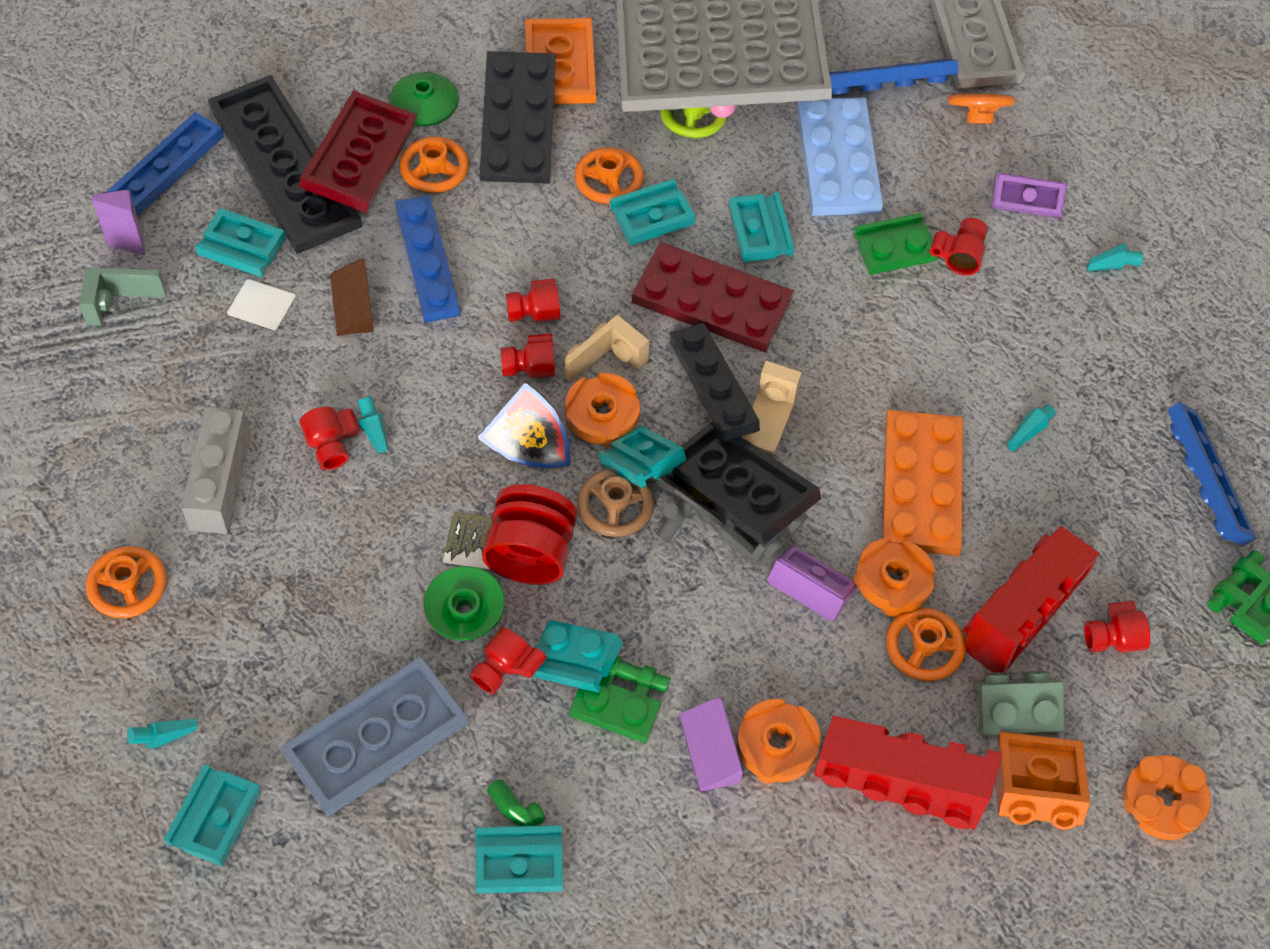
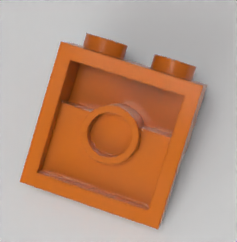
[996,732,1090,830]

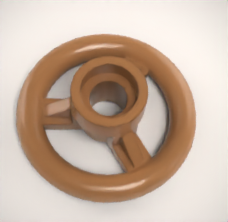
[577,469,655,537]

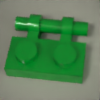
[1207,550,1270,646]
[570,655,671,744]

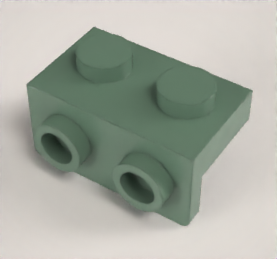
[973,671,1065,735]

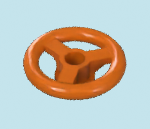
[947,94,1016,123]
[399,136,469,193]
[574,147,644,204]
[86,546,167,618]
[886,608,966,681]

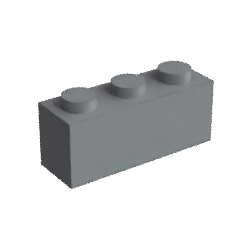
[181,407,250,534]

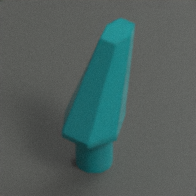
[1086,243,1143,272]
[357,396,389,453]
[1007,404,1056,452]
[127,718,198,748]

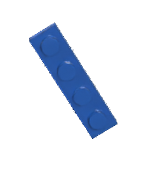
[829,59,958,95]
[105,111,224,216]
[395,195,460,323]
[1167,402,1257,546]

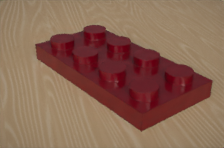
[299,90,418,213]
[631,241,794,353]

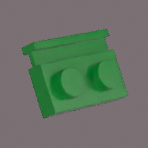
[853,213,938,275]

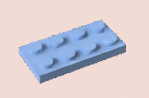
[797,98,883,216]

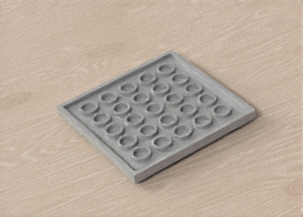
[616,0,832,112]

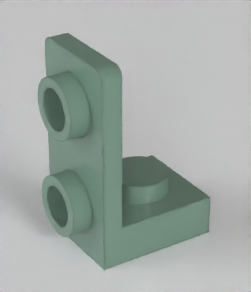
[79,267,166,326]

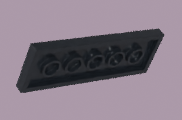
[208,75,362,254]

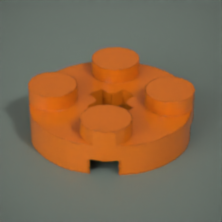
[565,373,640,448]
[853,538,935,617]
[737,699,821,784]
[1123,755,1211,840]

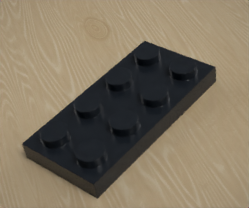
[480,51,556,184]
[666,422,822,545]

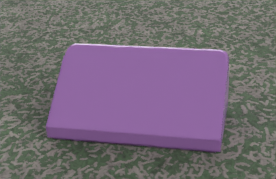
[991,173,1067,218]
[92,190,145,255]
[768,545,858,621]
[679,697,742,792]

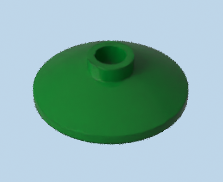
[390,72,458,127]
[424,566,505,641]

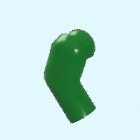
[487,779,546,826]

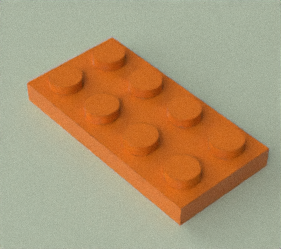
[882,410,963,556]

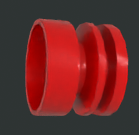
[482,484,577,585]

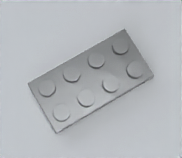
[930,0,1025,89]

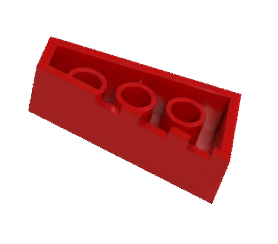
[963,526,1100,673]
[814,716,1003,830]

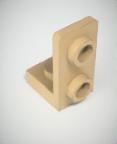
[565,315,649,382]
[742,361,802,456]

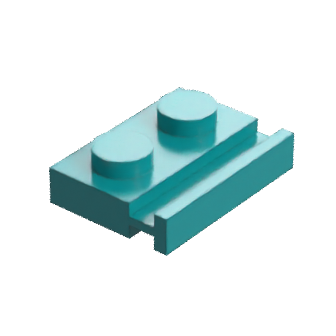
[609,178,695,246]
[728,192,795,263]
[195,208,286,277]
[597,425,687,488]
[532,619,623,693]
[164,764,262,867]
[475,825,563,894]

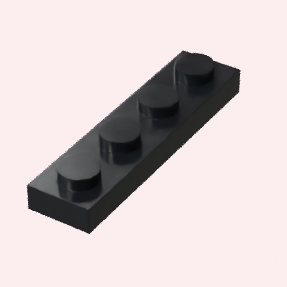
[670,323,760,442]

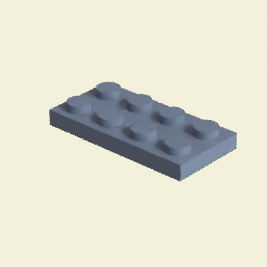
[280,656,468,817]

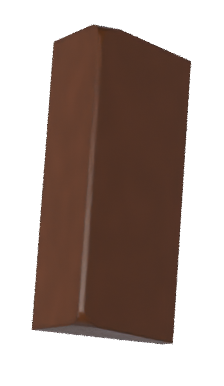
[330,258,374,336]

